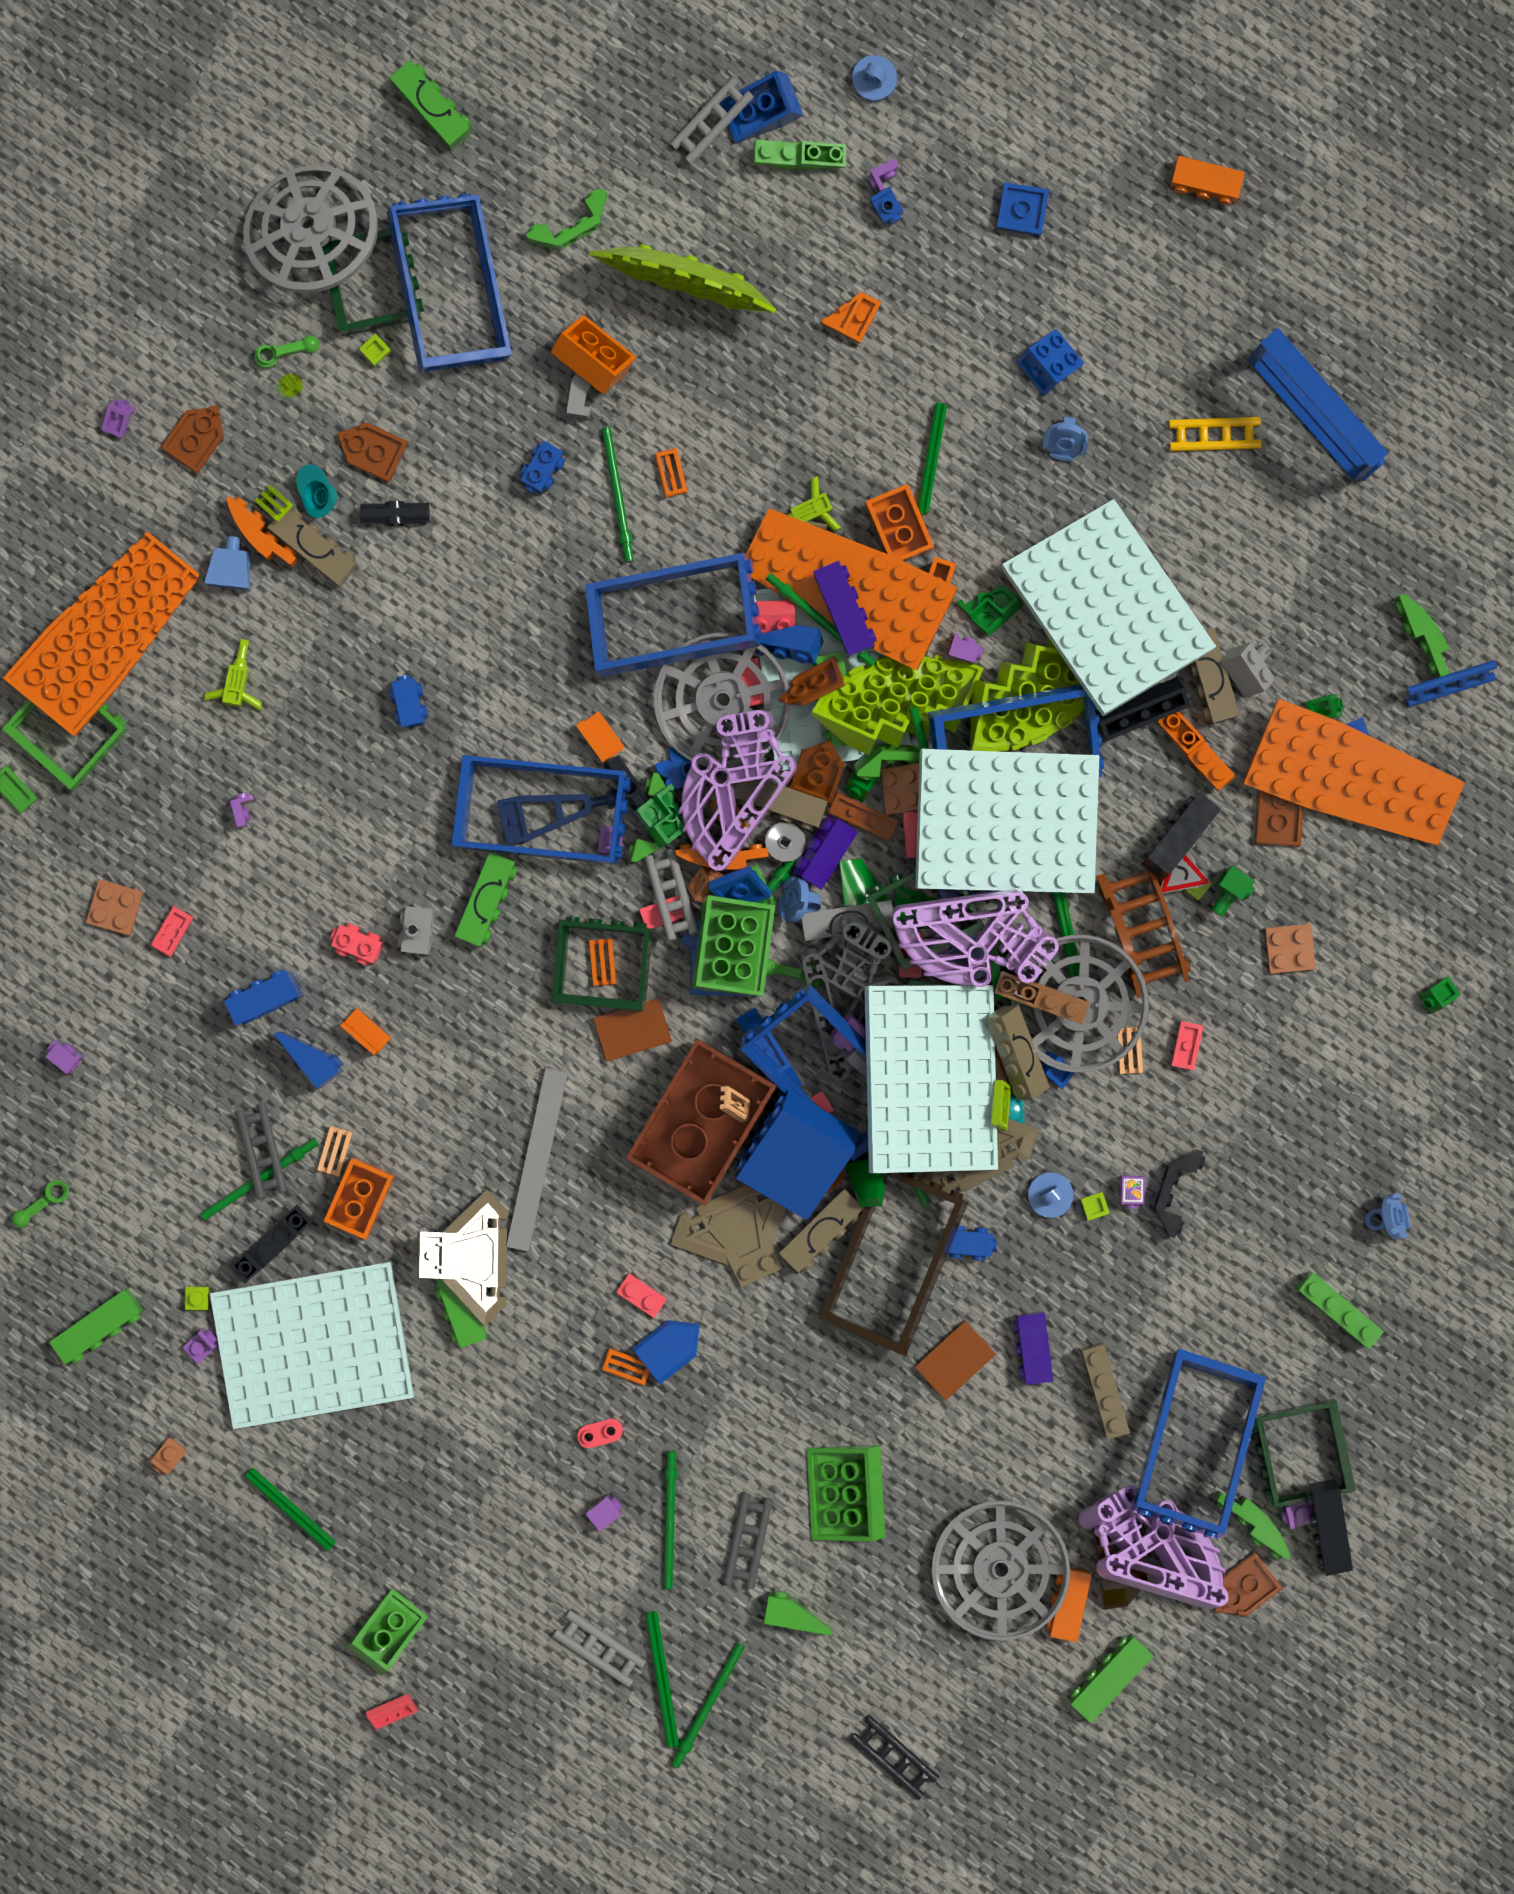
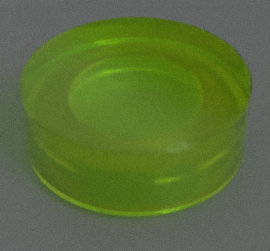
[279,373,303,397]

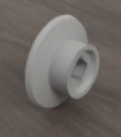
[765,822,806,862]

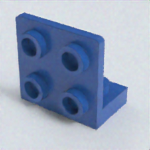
[1016,329,1084,396]

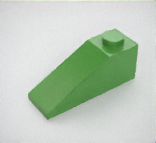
[764,1590,832,1636]

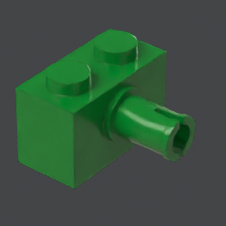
[1211,866,1255,918]

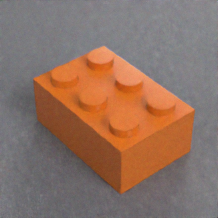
[551,315,636,395]
[865,484,934,562]
[324,1157,396,1240]

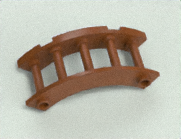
[1096,868,1191,999]

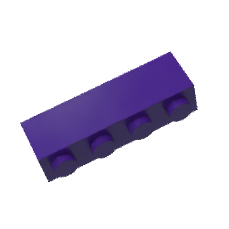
[813,561,877,659]

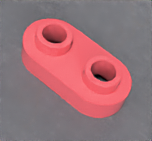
[577,1418,623,1448]

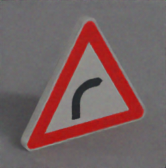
[1161,855,1210,894]

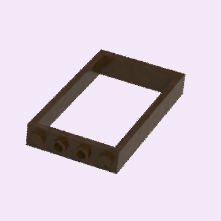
[819,1172,969,1355]

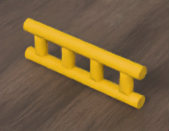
[1169,417,1262,452]

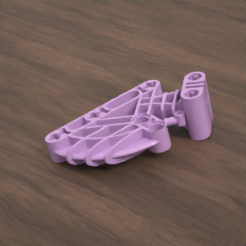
[678,710,797,871]
[891,889,1059,987]
[1079,1485,1229,1610]

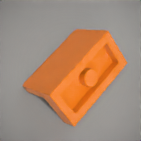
[576,712,625,764]
[340,1008,391,1055]

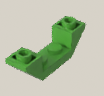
[526,189,607,251]
[853,744,920,780]
[628,773,675,863]

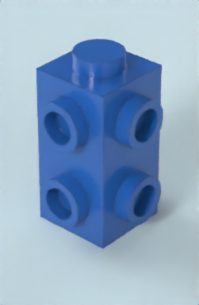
[520,440,565,495]
[389,675,428,729]
[948,1226,997,1261]

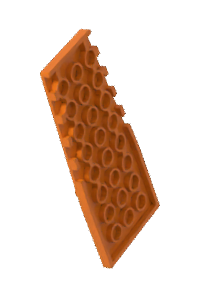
[746,509,958,671]
[3,532,200,738]
[1243,698,1464,845]

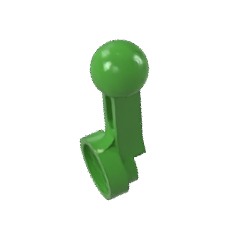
[254,335,319,369]
[766,958,824,988]
[11,1180,69,1229]

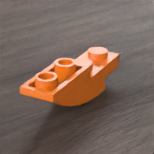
[226,496,299,568]
[1158,712,1235,792]
[675,844,769,871]

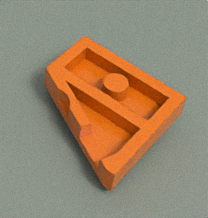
[821,292,881,344]

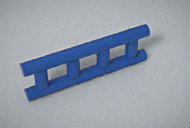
[1406,660,1497,708]

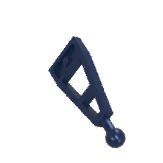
[497,789,617,846]

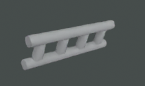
[670,76,754,164]
[644,849,699,942]
[552,1610,646,1688]

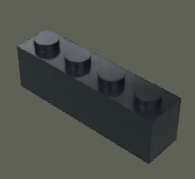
[1095,677,1191,741]
[1141,792,1221,881]
[1306,1479,1353,1576]

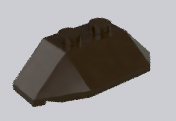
[1093,1528,1148,1610]

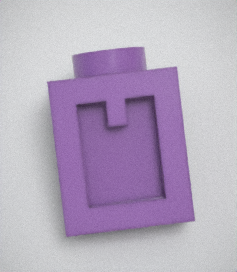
[868,159,899,193]
[101,399,136,438]
[230,792,256,828]
[597,826,623,856]
[182,1328,219,1364]
[1281,1502,1313,1530]

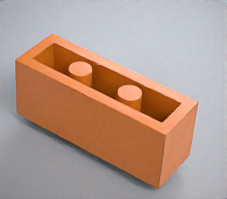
[1170,156,1245,205]
[1046,1567,1092,1642]

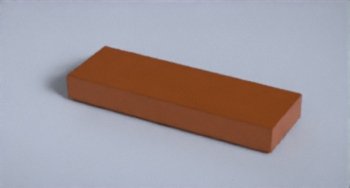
[828,792,899,842]

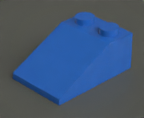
[720,70,804,143]
[274,1032,344,1089]

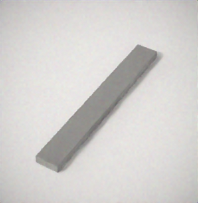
[506,1068,568,1252]

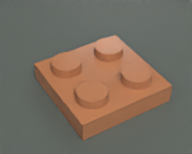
[880,763,919,815]
[86,879,144,936]
[1265,924,1316,974]

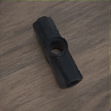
[360,501,430,526]
[603,755,649,811]

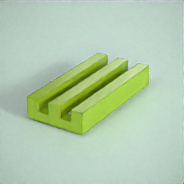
[254,484,293,522]
[991,1080,1011,1131]

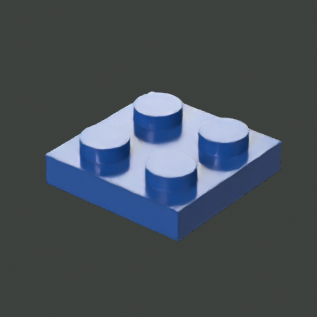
[996,182,1049,236]
[709,866,771,903]

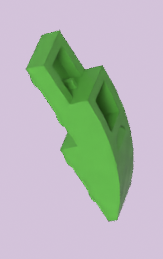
[753,139,846,169]
[1394,594,1449,678]
[1214,1490,1291,1560]

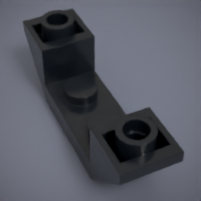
[1154,1149,1205,1238]
[230,1204,313,1284]

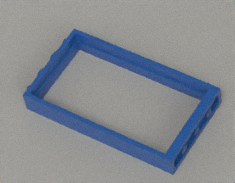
[386,193,512,373]
[1248,328,1388,483]
[585,553,762,677]
[928,684,1104,777]
[451,755,631,865]
[740,984,869,1161]
[1132,1349,1266,1540]

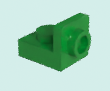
[1305,694,1344,718]
[844,772,881,802]
[1419,976,1461,1014]

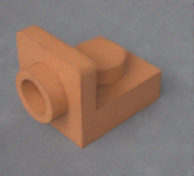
[687,867,722,903]
[150,1437,188,1475]

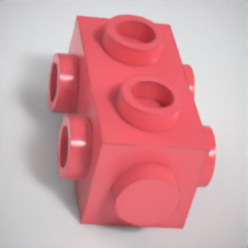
[744,600,795,633]
[330,922,384,966]

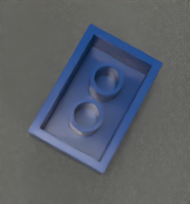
[224,969,304,1026]

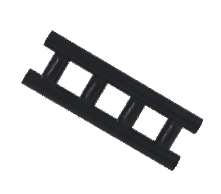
[849,1715,939,1800]

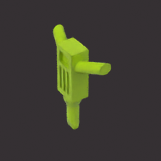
[787,476,842,532]
[204,639,262,711]

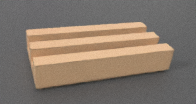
[1117,1027,1143,1074]
[720,1086,750,1123]
[317,1126,353,1177]

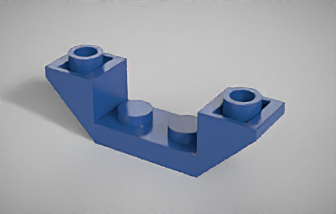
[736,1007,803,1096]

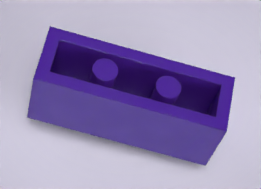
[792,814,858,890]
[1013,1311,1054,1385]

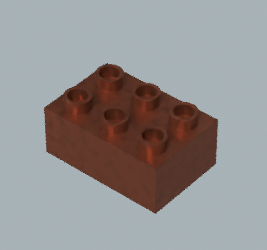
[626,1038,777,1206]

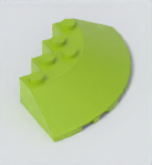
[589,244,776,313]
[970,637,1084,752]
[811,655,984,755]

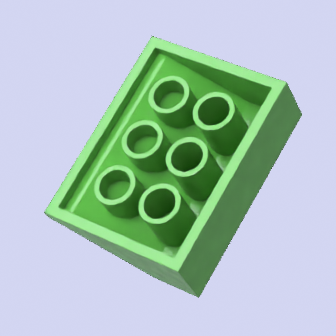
[691,895,775,997]
[807,1445,885,1541]

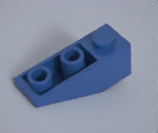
[754,625,824,664]

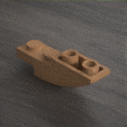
[994,971,1090,1024]

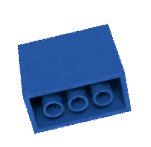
[736,1090,860,1220]

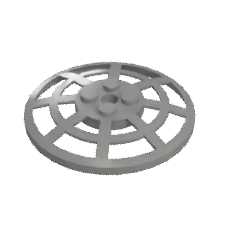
[243,165,378,293]
[654,632,791,768]
[1011,935,1149,1072]
[932,1500,1070,1641]

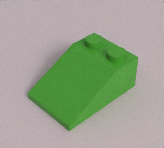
[346,1589,428,1676]

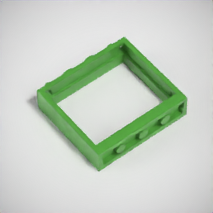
[2,700,129,791]

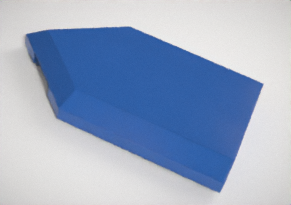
[632,1320,700,1385]

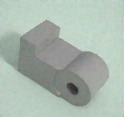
[566,375,592,419]

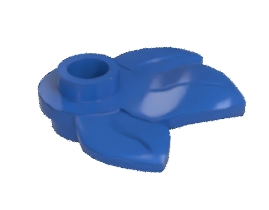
[655,747,692,789]

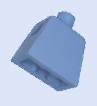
[205,536,251,591]

